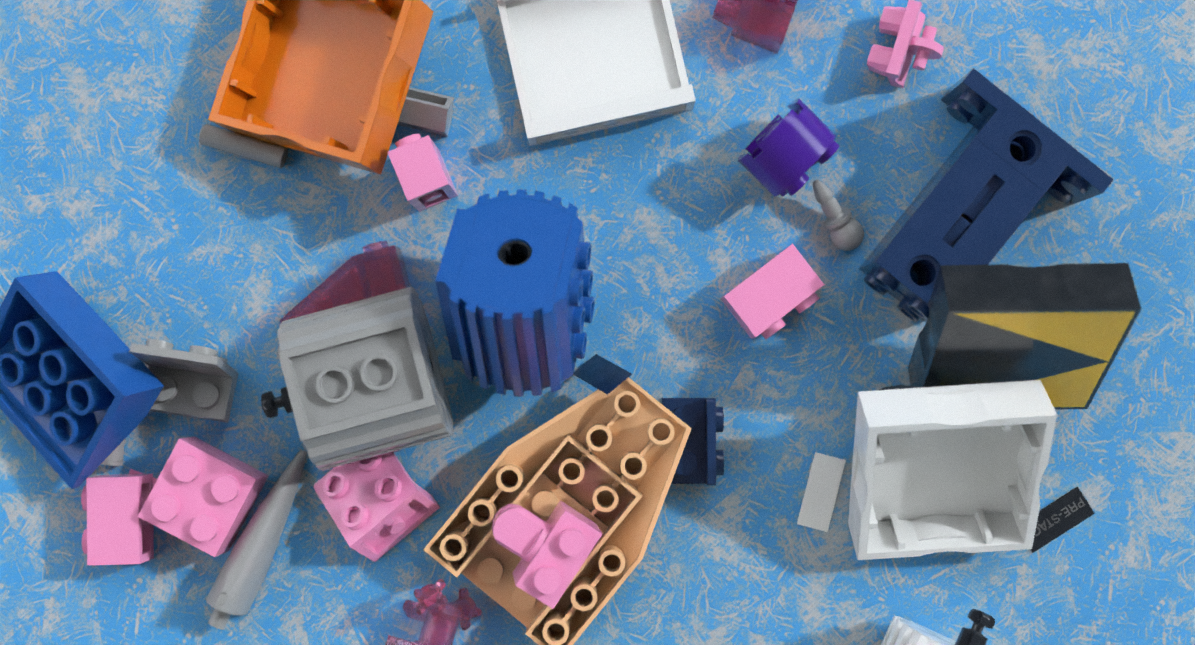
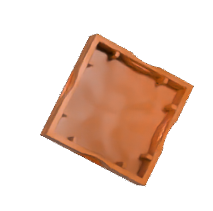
[208,0,433,175]

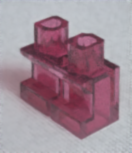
[712,0,798,54]

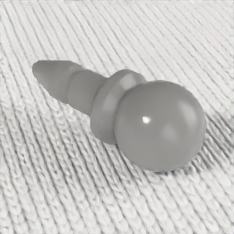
[813,180,864,251]

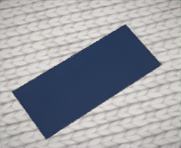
[573,354,632,395]

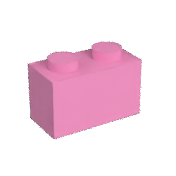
[387,134,458,212]
[721,244,824,340]
[81,474,154,566]

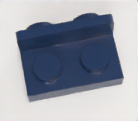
[662,398,724,485]

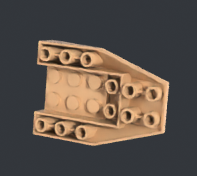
[423,377,692,645]

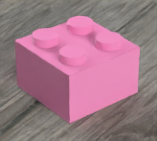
[138,436,269,557]

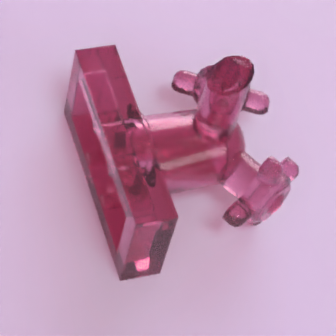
[385,579,482,645]

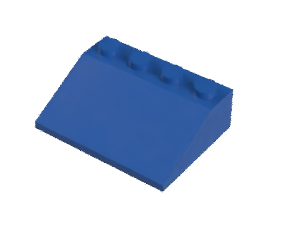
[0,271,164,489]

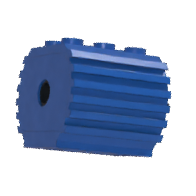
[435,189,595,397]

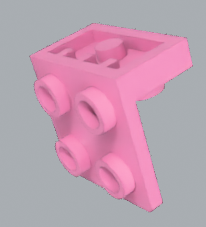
[313,452,440,562]

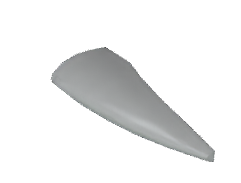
[206,449,308,630]

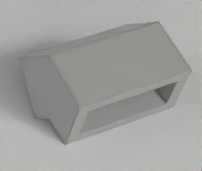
[397,87,454,137]

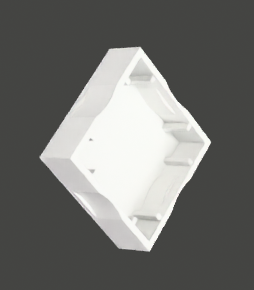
[848,380,1057,560]

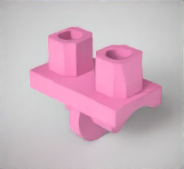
[867,0,944,88]

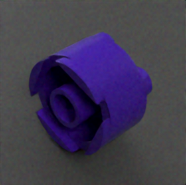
[737,98,840,197]

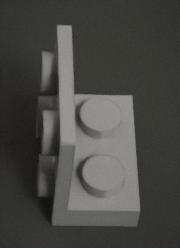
[129,339,239,423]

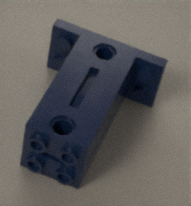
[859,68,1114,322]

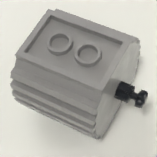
[261,286,454,471]

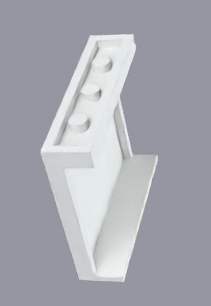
[497,0,696,146]

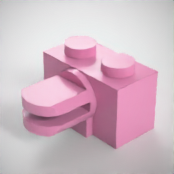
[492,500,602,609]

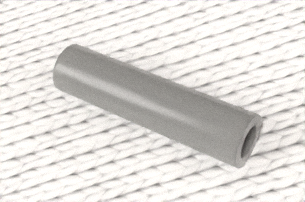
[199,124,288,169]

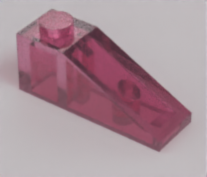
[280,241,411,323]

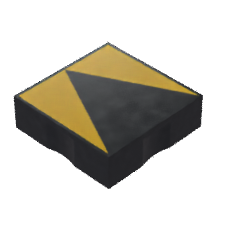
[908,263,1142,410]

